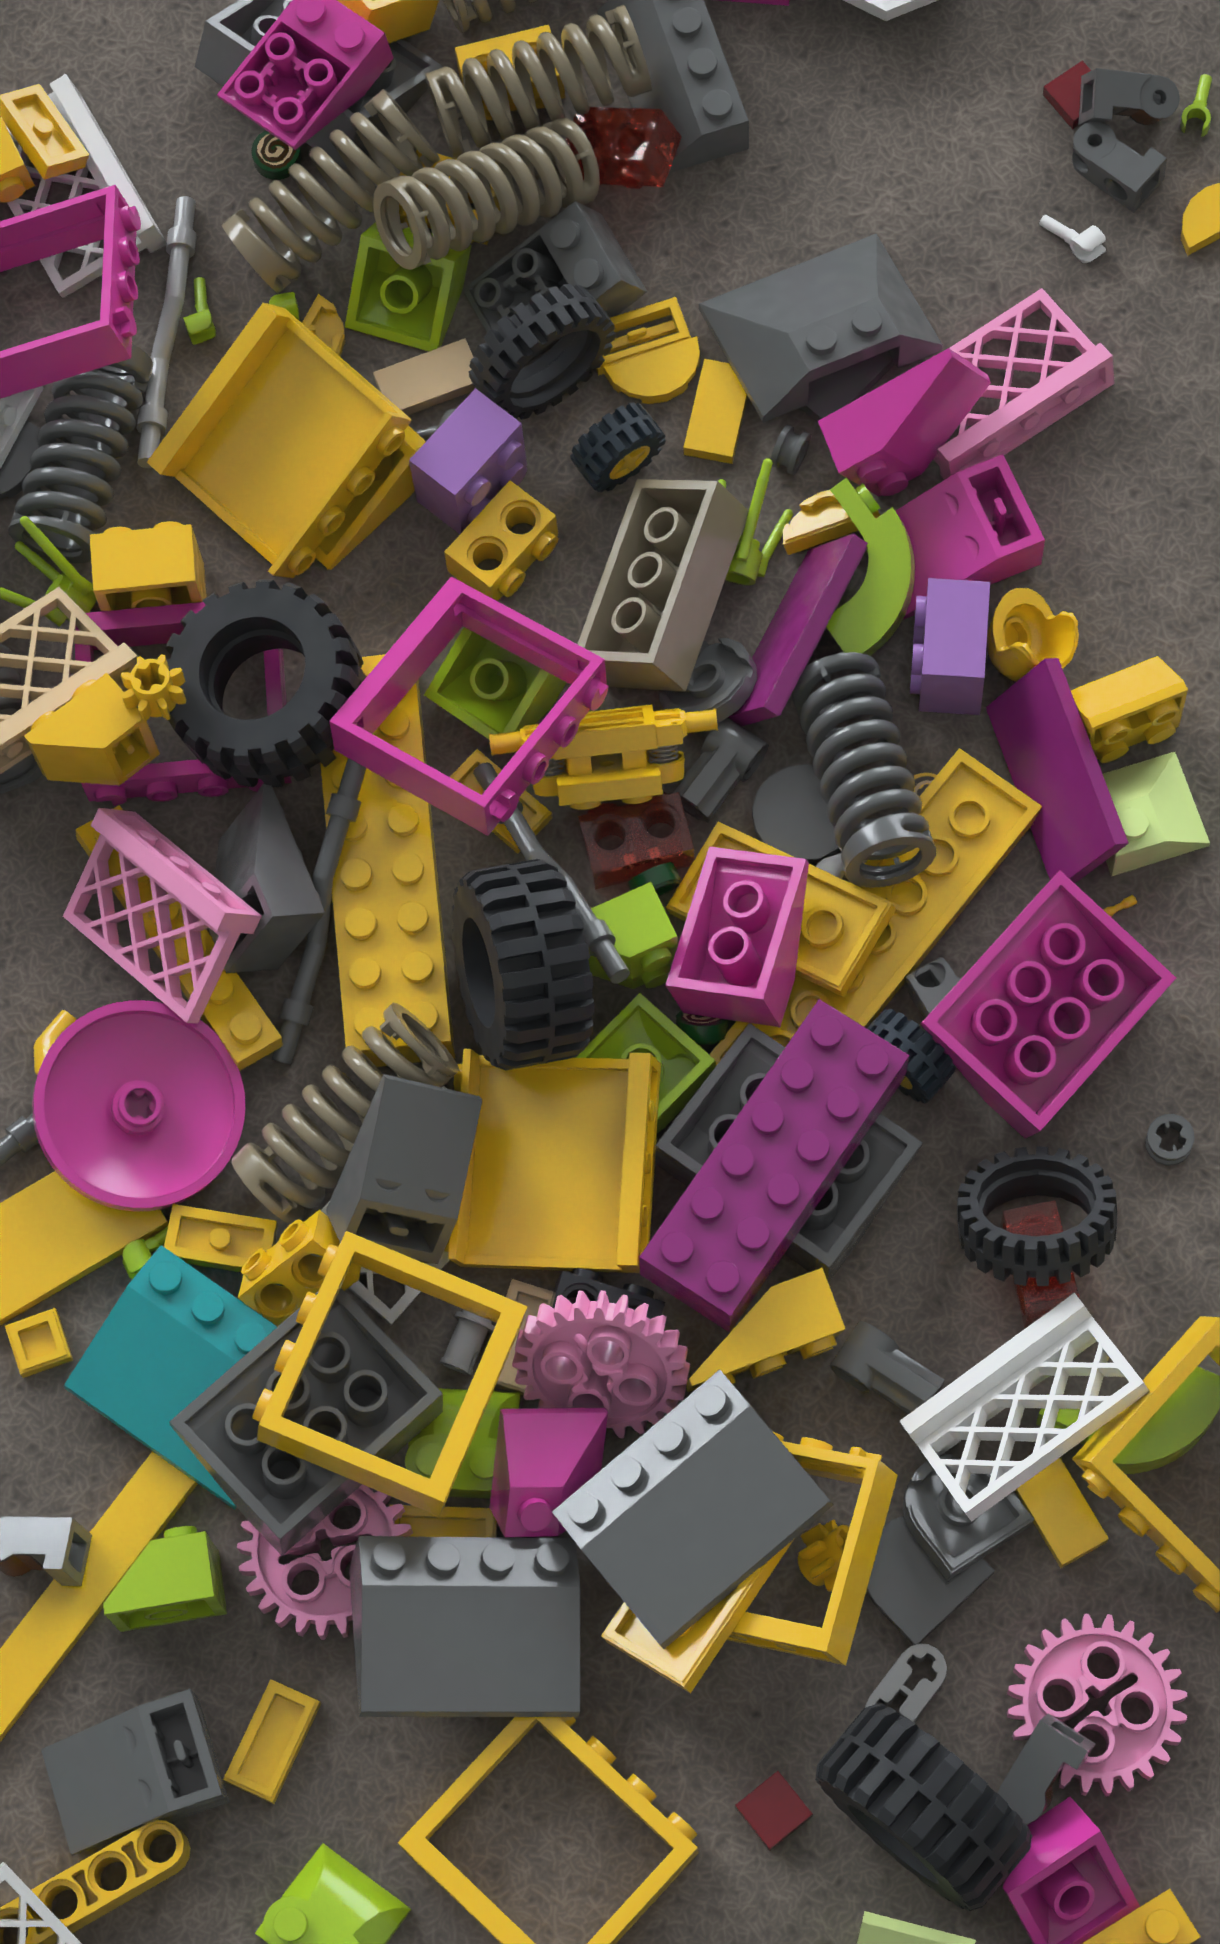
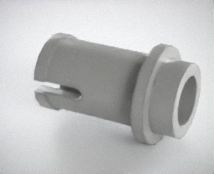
[439,1309,495,1376]

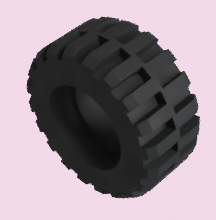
[165,580,367,787]
[451,859,594,1071]
[815,1703,1032,1911]

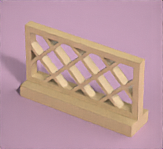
[0,587,137,774]

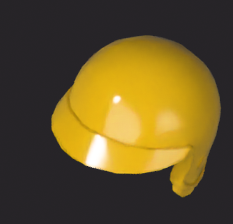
[986,588,1079,682]

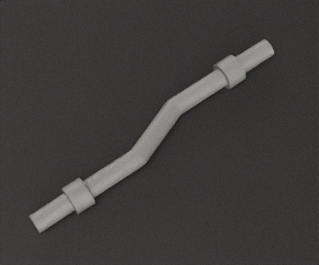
[136,196,197,468]

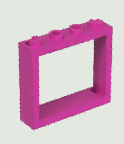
[0,185,141,399]
[329,577,609,836]
[75,602,292,806]

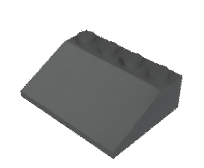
[195,0,443,169]
[655,1023,923,1283]
[169,1288,443,1556]
[552,1370,834,1649]
[349,1536,580,1717]

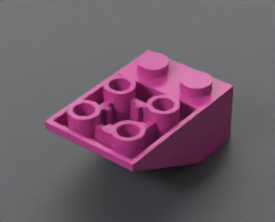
[217,0,394,150]
[896,454,1045,620]

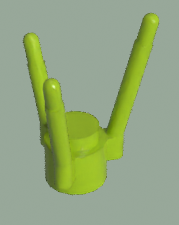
[718,458,793,585]
[0,516,97,627]

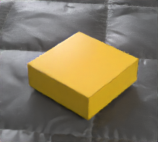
[5,1308,73,1378]

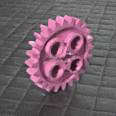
[512,1290,690,1438]
[237,1484,413,1640]
[1007,1613,1187,1796]

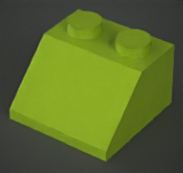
[344,222,471,351]
[424,627,567,739]
[588,882,678,989]
[103,1526,227,1632]

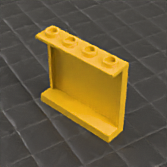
[147,302,412,578]
[444,1049,661,1273]

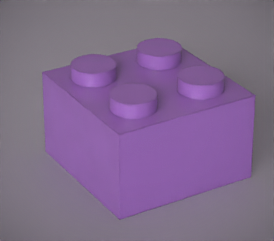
[409,388,527,534]
[910,578,990,715]

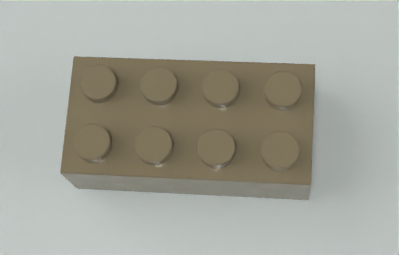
[578,479,749,692]

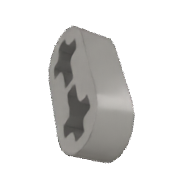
[865,1644,947,1723]

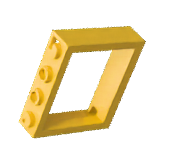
[252,1231,528,1517]
[1072,1316,1220,1613]
[727,1431,898,1666]
[398,1717,699,1944]

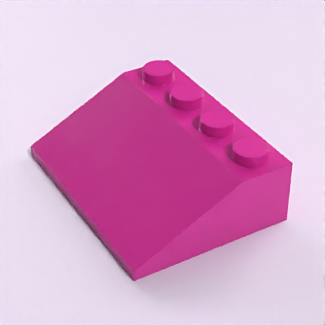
[920,870,1176,1139]

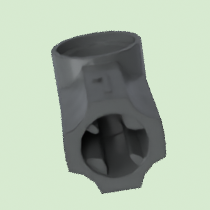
[672,717,769,823]
[829,1321,945,1414]

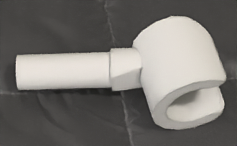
[1039,215,1106,263]

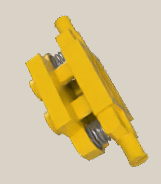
[489,704,718,810]

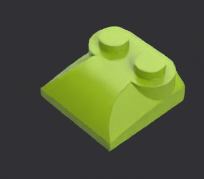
[575,993,717,1133]
[405,1388,521,1499]
[255,1843,412,1944]

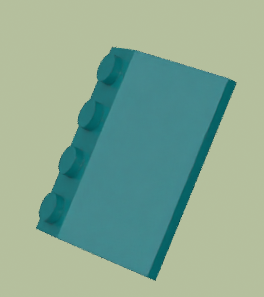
[64,1245,277,1510]

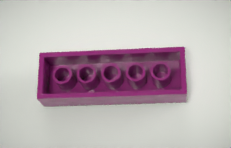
[639,999,909,1333]

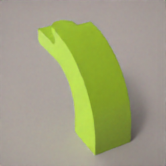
[826,477,915,656]
[1036,1366,1220,1474]

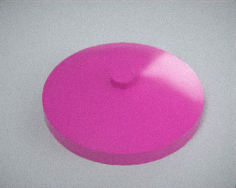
[32,1000,246,1211]

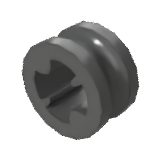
[771,424,811,475]
[1145,1114,1195,1166]

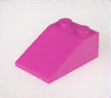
[818,348,991,497]
[665,846,809,1027]

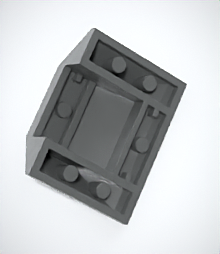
[699,234,943,423]

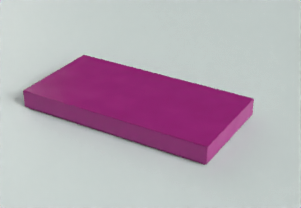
[729,534,868,726]
[986,658,1129,883]

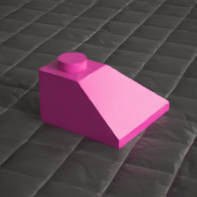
[489,1408,608,1537]
[1002,1797,1140,1944]

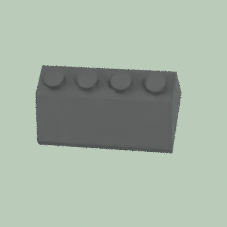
[597,0,749,177]

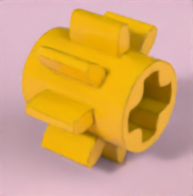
[121,654,186,722]
[798,1520,850,1592]

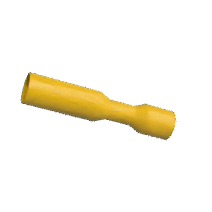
[1103,895,1137,917]

